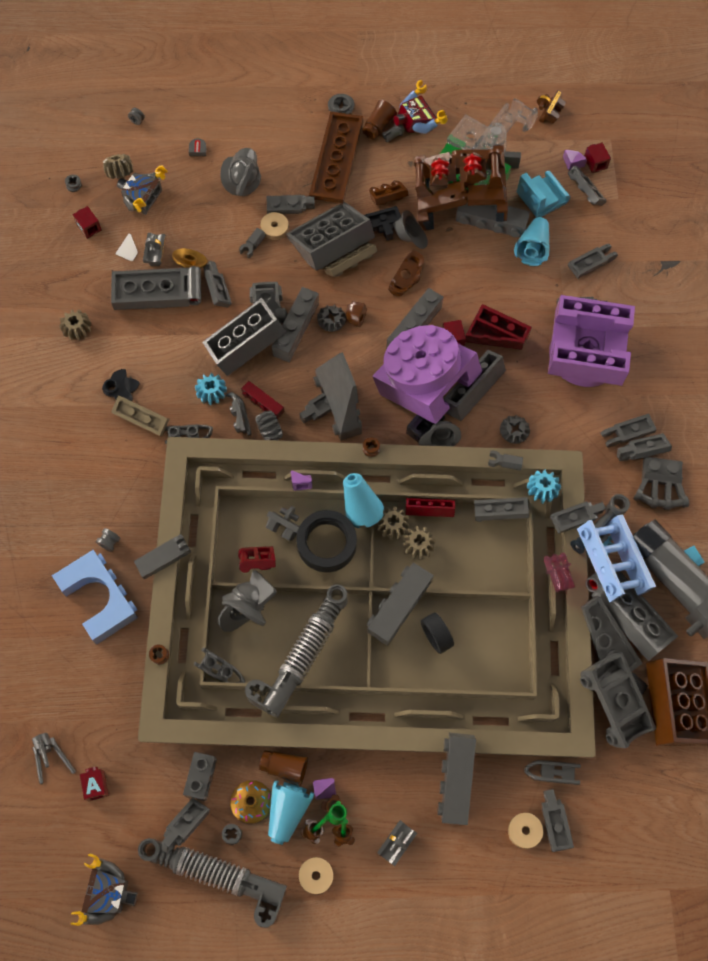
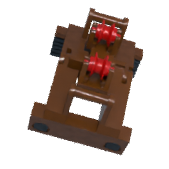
[414,145,508,231]

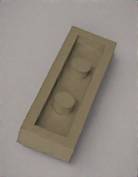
[324,243,377,277]
[111,395,170,436]

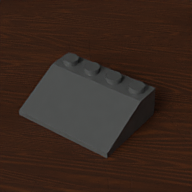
[286,202,375,271]

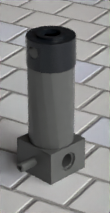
[633,519,708,639]

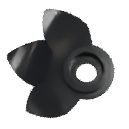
[102,369,140,401]

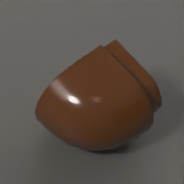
[346,301,367,327]

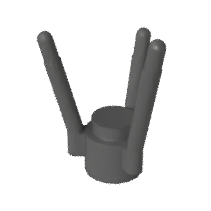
[32,733,76,784]

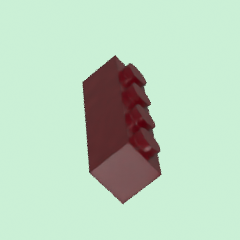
[241,381,285,420]
[405,498,455,517]

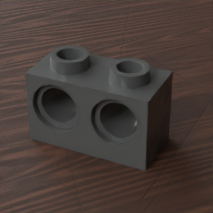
[183,752,217,802]

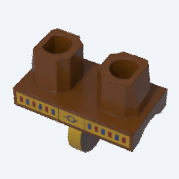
[537,90,566,124]

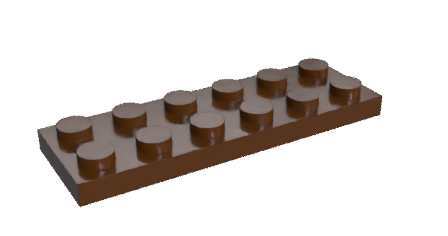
[309,111,363,204]

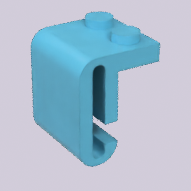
[517,171,570,218]

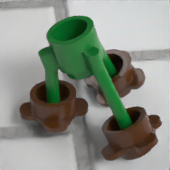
[301,794,355,847]

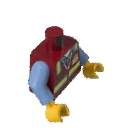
[394,80,448,134]

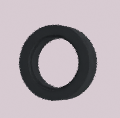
[297,510,357,572]

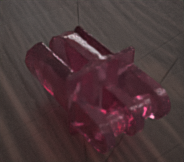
[544,552,575,592]

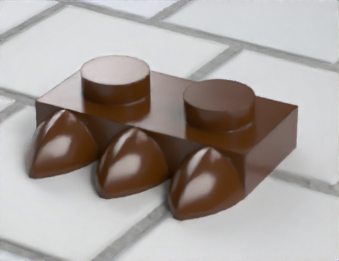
[369,180,409,205]

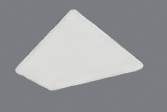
[116,234,138,261]

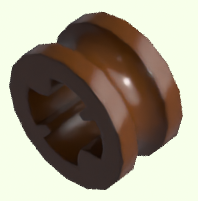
[362,437,380,457]
[149,644,170,665]

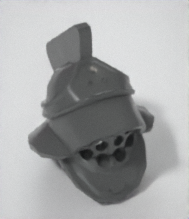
[220,148,261,196]
[218,570,276,632]

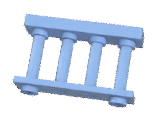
[577,515,656,602]

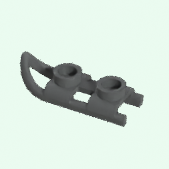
[226,392,252,436]
[165,424,213,444]
[193,647,245,683]
[524,760,581,785]

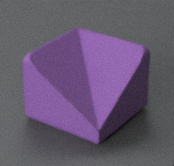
[563,150,587,170]
[291,471,312,491]
[313,778,336,800]

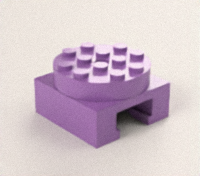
[548,295,635,387]
[372,325,482,424]

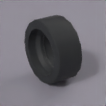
[421,613,454,654]

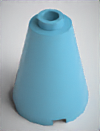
[514,217,550,266]
[343,473,384,528]
[268,780,314,845]

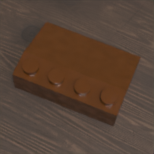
[646,658,708,746]

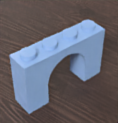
[52,550,138,645]

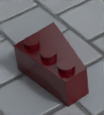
[465,304,532,350]

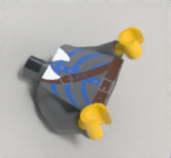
[117,165,168,215]
[70,853,138,926]

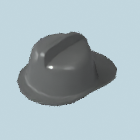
[393,210,428,249]
[419,421,461,447]

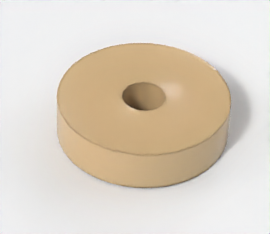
[260,212,289,240]
[508,813,543,849]
[299,857,333,894]

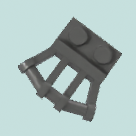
[633,457,689,510]

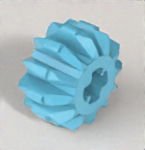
[195,373,227,405]
[527,469,561,504]

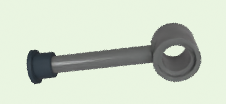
[570,494,630,554]

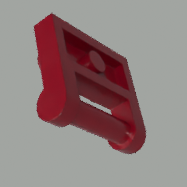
[238,546,276,573]

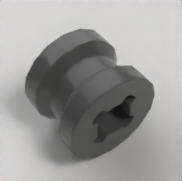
[95,528,121,552]

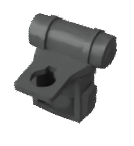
[249,282,288,324]

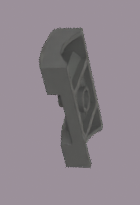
[580,653,656,748]

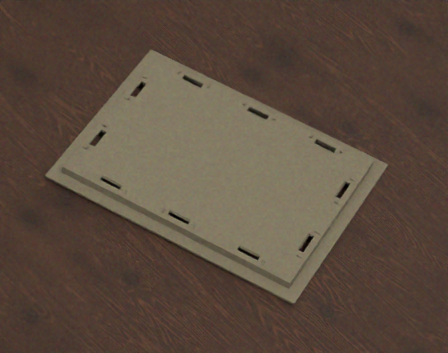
[138,437,596,758]

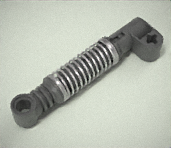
[245,584,348,718]
[138,838,287,928]

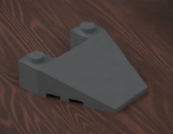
[313,352,362,441]

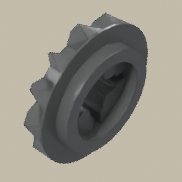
[328,94,355,114]
[317,304,346,332]
[500,415,530,444]

